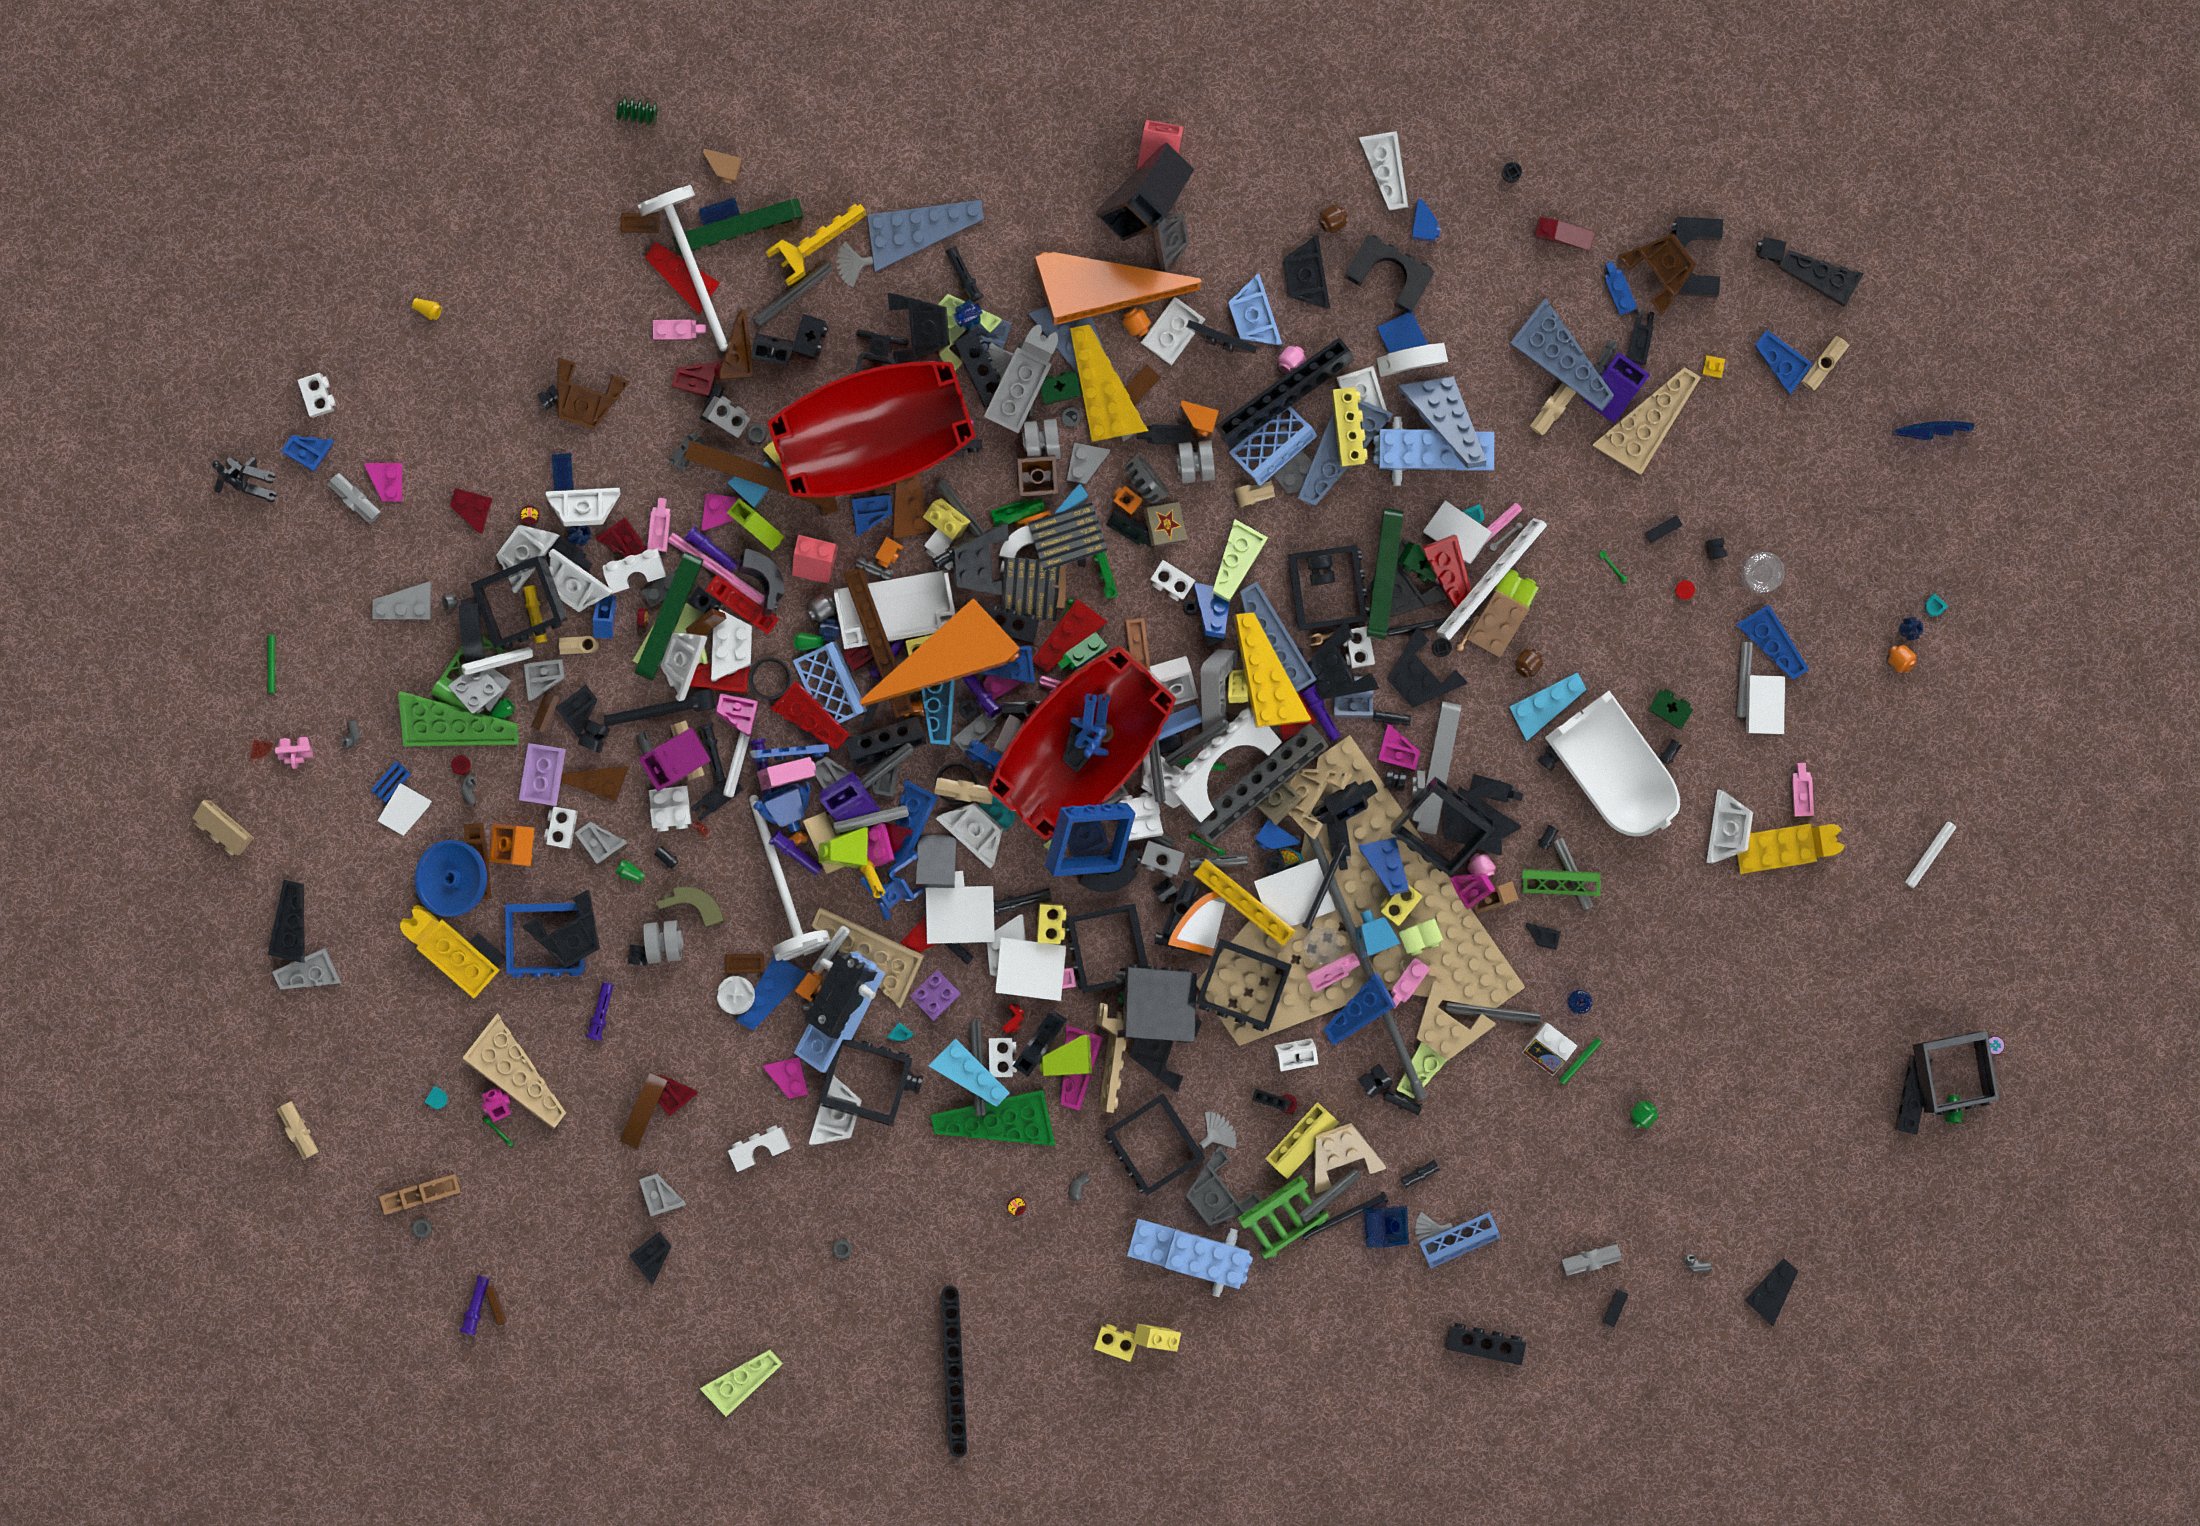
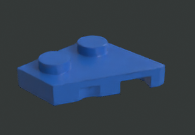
[281,435,334,472]
[852,494,893,536]

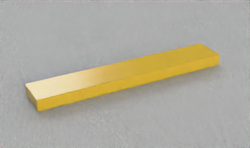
[1193,859,1296,947]

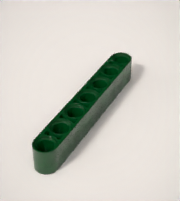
[672,198,804,255]
[1366,508,1404,640]
[635,552,704,681]

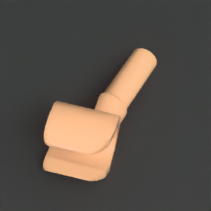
[1309,632,1334,646]

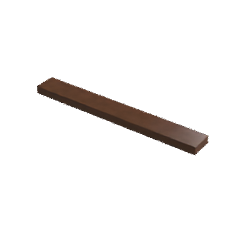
[684,441,834,509]
[843,567,914,718]

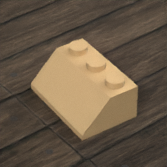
[193,800,254,856]
[803,812,845,874]

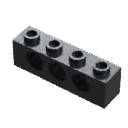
[953,331,1001,411]
[963,600,1039,643]
[845,716,927,768]
[1895,1054,1933,1135]
[1445,1323,1526,1366]

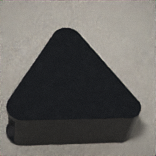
[1095,142,1194,241]

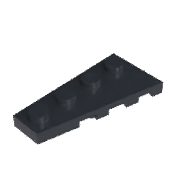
[1778,250,1864,307]
[268,880,305,963]

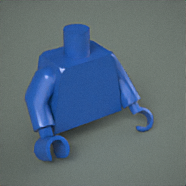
[753,781,811,832]

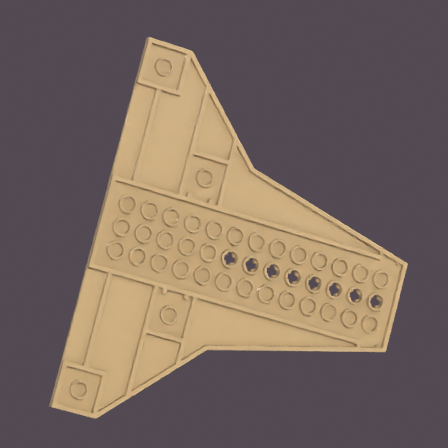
[1196,735,1525,1046]

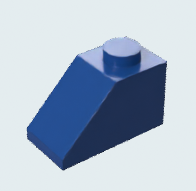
[1411,199,1440,242]
[593,596,617,639]
[1255,820,1300,850]

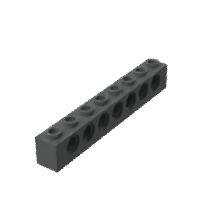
[1192,723,1328,844]

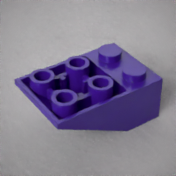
[1583,352,1650,423]
[820,772,881,831]

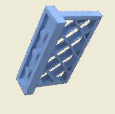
[1229,406,1317,486]
[793,641,867,724]

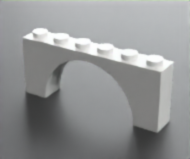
[1167,706,1282,822]

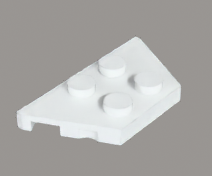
[546,488,620,526]
[496,525,560,593]
[549,549,613,612]
[711,609,752,682]
[661,633,707,701]
[1141,752,1208,808]
[1707,790,1753,864]
[936,802,1003,868]
[987,914,1026,977]
[809,1075,862,1145]

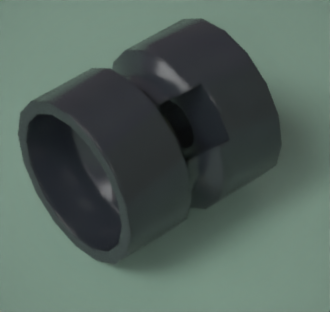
[1307,555,1336,586]
[577,719,610,753]
[1357,1063,1393,1099]

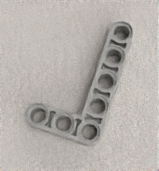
[1201,649,1238,749]

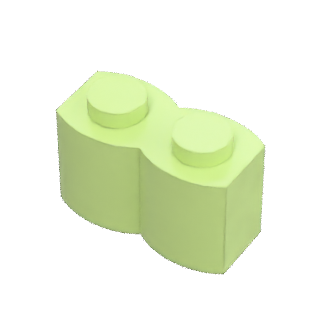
[1398,918,1443,956]

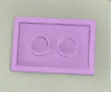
[519,743,566,806]

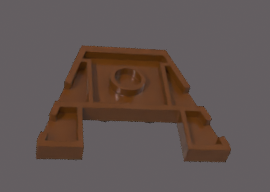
[1618,234,1697,315]
[557,357,630,430]

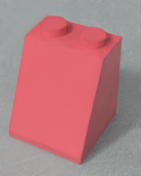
[1137,120,1184,169]
[792,535,838,584]

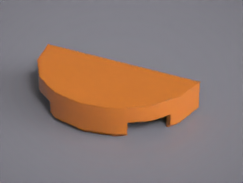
[1014,510,1051,529]

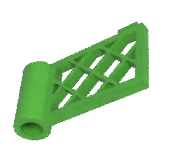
[431,637,505,710]

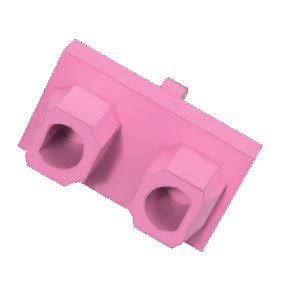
[275,737,313,769]

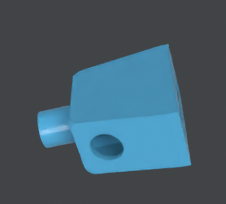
[728,462,774,509]
[1355,910,1400,959]

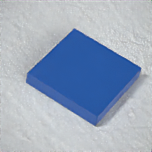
[1377,313,1428,353]

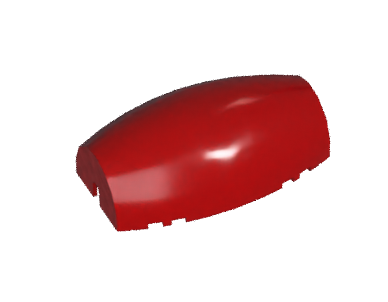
[767,361,976,497]
[987,645,1176,840]

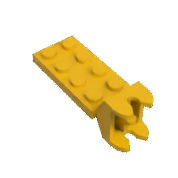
[766,204,867,286]
[1737,824,1844,874]
[400,905,500,998]

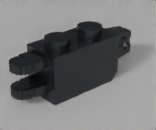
[1312,780,1378,825]

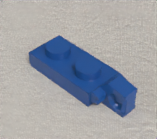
[1604,261,1637,316]

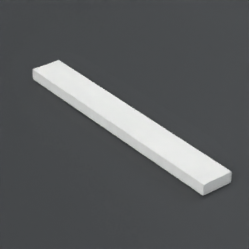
[1436,518,1547,640]

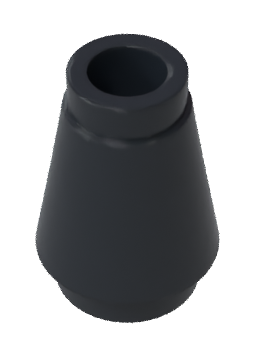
[1159,734,1183,753]

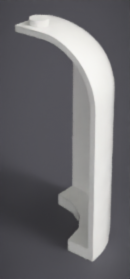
[1545,691,1680,836]

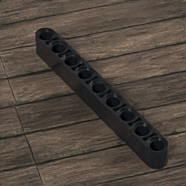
[941,1284,967,1458]

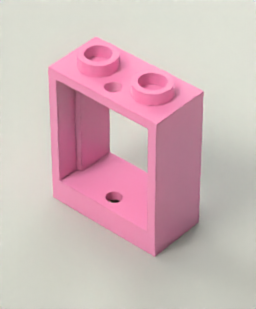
[757,757,816,790]

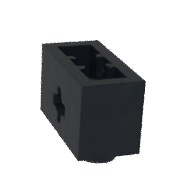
[792,314,828,359]
[751,333,794,366]

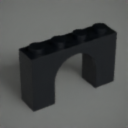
[1671,217,1723,298]
[1344,235,1434,314]

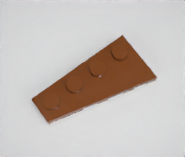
[893,473,931,539]

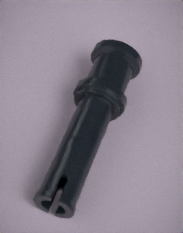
[945,246,984,304]
[697,723,726,782]
[993,888,1052,916]

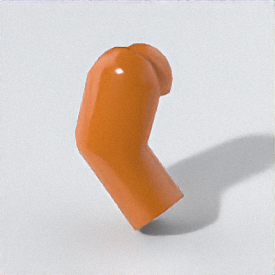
[787,831,808,856]

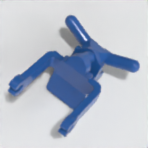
[1070,694,1111,757]
[860,851,926,920]

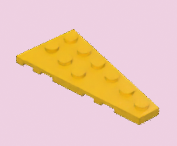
[1070,325,1149,442]
[1234,612,1311,728]

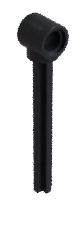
[604,689,715,727]

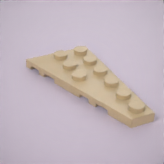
[1592,367,1701,476]
[812,907,924,1009]
[462,1013,566,1129]

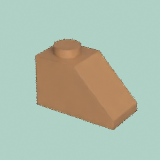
[703,149,742,185]
[1474,881,1518,913]

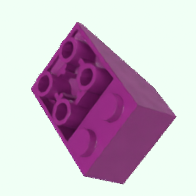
[638,727,711,792]

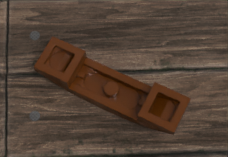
[464,823,491,899]
[620,1072,668,1149]

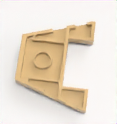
[1288,769,1352,840]
[1416,980,1496,1060]
[1314,1123,1386,1193]

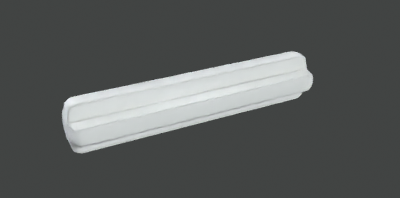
[812,926,850,974]

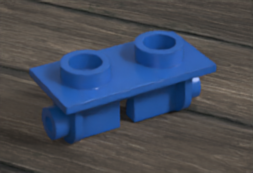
[964,740,1002,772]

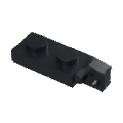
[1137,424,1190,444]
[1106,509,1155,549]
[549,530,593,571]
[1469,774,1523,803]
[1327,820,1351,871]

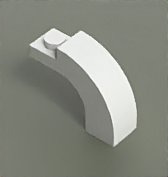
[1377,343,1448,377]
[999,525,1035,576]

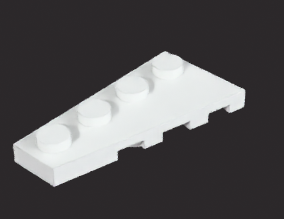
[1359,131,1409,211]

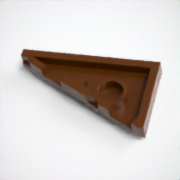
[717,310,754,380]
[561,766,629,802]

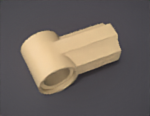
[1235,481,1275,508]
[559,636,599,654]

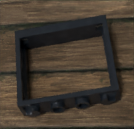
[1288,545,1370,631]
[471,556,568,650]
[1391,776,1495,877]
[1065,904,1148,993]
[1196,938,1292,1032]
[1912,1031,1999,1116]
[819,1038,913,1127]
[1104,1093,1205,1196]

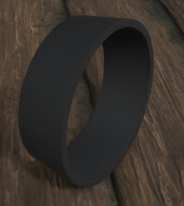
[749,657,791,699]
[935,762,977,804]

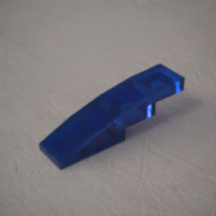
[1892,421,1974,441]

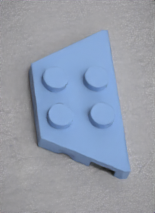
[1228,274,1282,345]

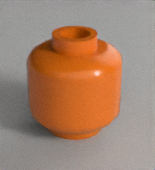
[1122,307,1151,337]
[1888,645,1917,673]

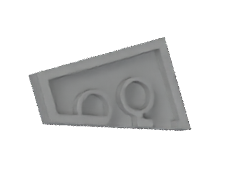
[372,581,431,620]
[272,948,341,990]

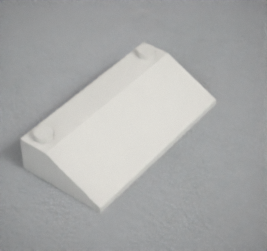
[834,569,955,649]

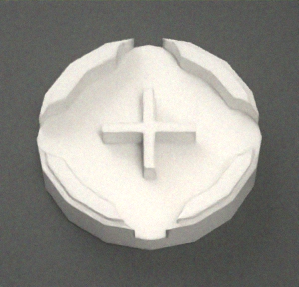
[717,976,755,1015]

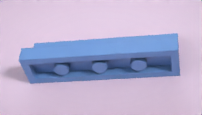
[1158,705,1202,741]
[1419,1212,1501,1269]

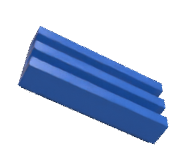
[371,761,411,803]

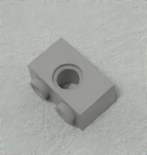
[1141,841,1185,877]

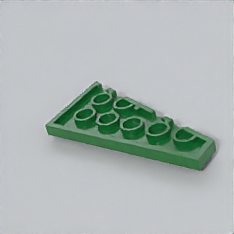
[931,1090,1056,1146]

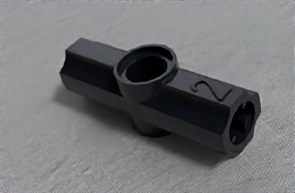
[1001,700,1041,720]
[1161,880,1199,938]

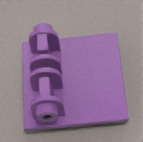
[910,969,961,1021]

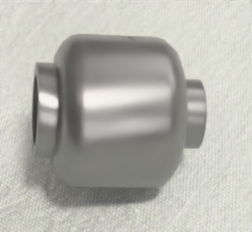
[807,594,836,623]

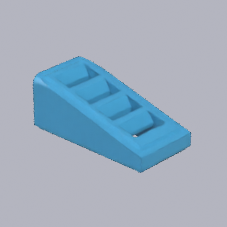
[1054,484,1088,514]

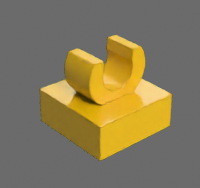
[1702,355,1725,378]

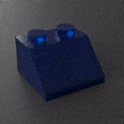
[1364,1206,1409,1248]

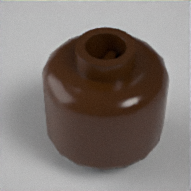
[1318,205,1348,233]
[1515,649,1543,678]

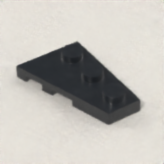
[1745,1258,1798,1326]

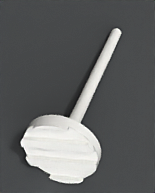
[638,185,728,352]
[749,795,831,961]

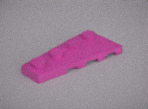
[1061,1025,1103,1111]

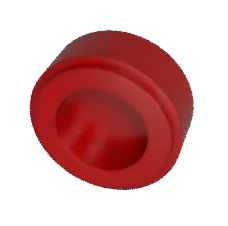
[1675,580,1695,600]

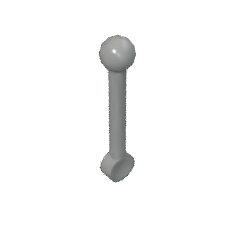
[1490,523,1523,551]

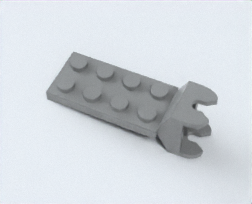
[984,325,1058,434]

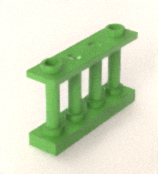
[1238,1175,1329,1259]

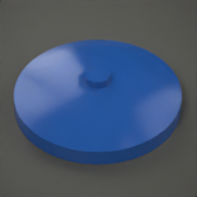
[415,840,487,917]

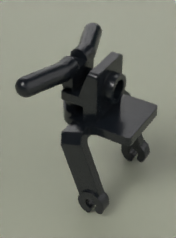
[855,329,909,373]
[212,456,277,502]

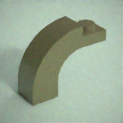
[657,887,725,927]

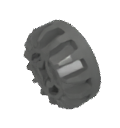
[1125,454,1169,503]

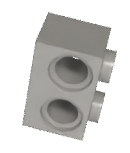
[702,396,751,438]

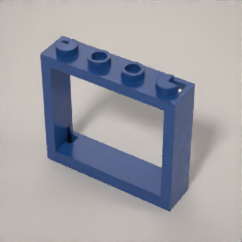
[1045,802,1136,876]
[505,903,585,977]

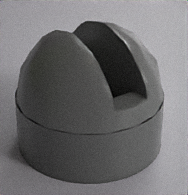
[442,594,458,611]

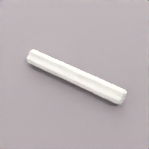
[461,647,533,675]
[723,732,750,797]
[1905,822,1956,888]

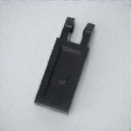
[1627,309,1655,365]
[690,777,744,821]

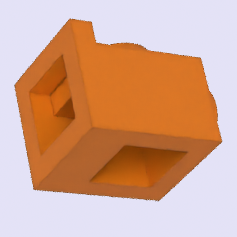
[1113,486,1143,516]
[875,537,904,568]
[795,971,823,1002]

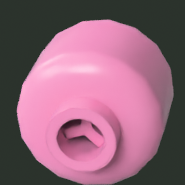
[1278,346,1306,374]
[1467,853,1496,880]

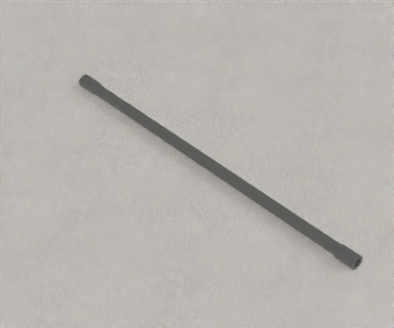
[1303,815,1427,1101]

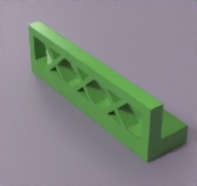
[1522,869,1601,896]

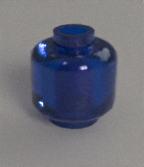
[953,301,983,329]
[1566,989,1593,1015]

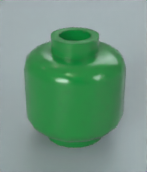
[1630,1100,1658,1129]

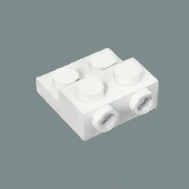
[649,786,692,832]
[1118,792,1163,841]

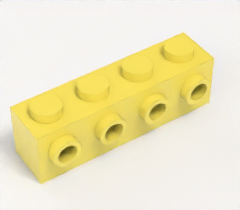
[1331,387,1368,467]
[1266,1102,1339,1179]

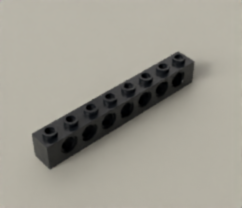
[1215,337,1355,449]

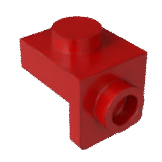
[1002,1003,1024,1033]

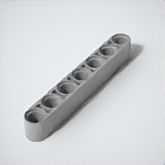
[1417,701,1461,835]

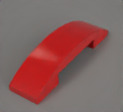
[705,575,779,634]

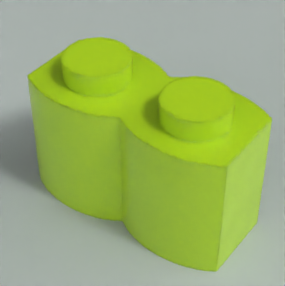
[1493,569,1539,607]

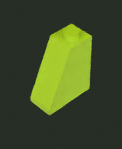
[727,498,785,551]
[818,827,868,868]
[1040,1035,1092,1076]

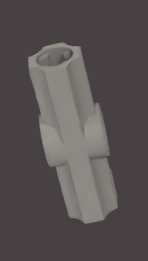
[328,473,381,524]
[1562,1244,1622,1276]

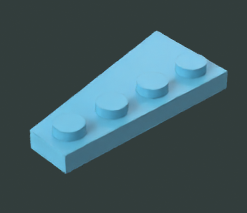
[1509,673,1586,741]
[928,1038,1010,1107]

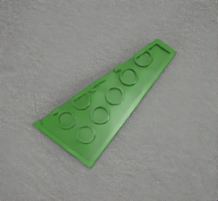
[398,691,519,746]

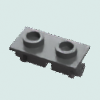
[669,432,705,471]

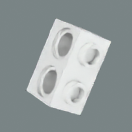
[298,373,336,418]
[1150,560,1195,602]
[1343,626,1375,669]
[544,807,578,849]
[989,1038,1017,1077]
[1274,1038,1318,1071]

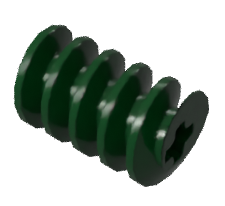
[616,96,658,126]

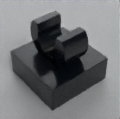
[1152,878,1177,904]

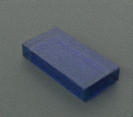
[698,198,740,226]
[552,453,574,491]

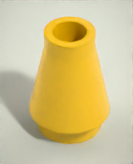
[412,298,442,320]

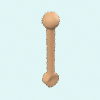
[1456,616,1479,651]

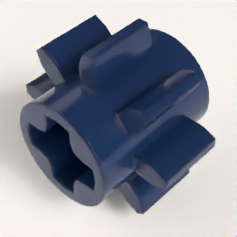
[567,525,591,547]
[1899,617,1924,641]
[819,618,840,642]

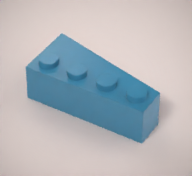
[921,680,955,746]

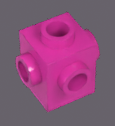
[481,1087,511,1122]

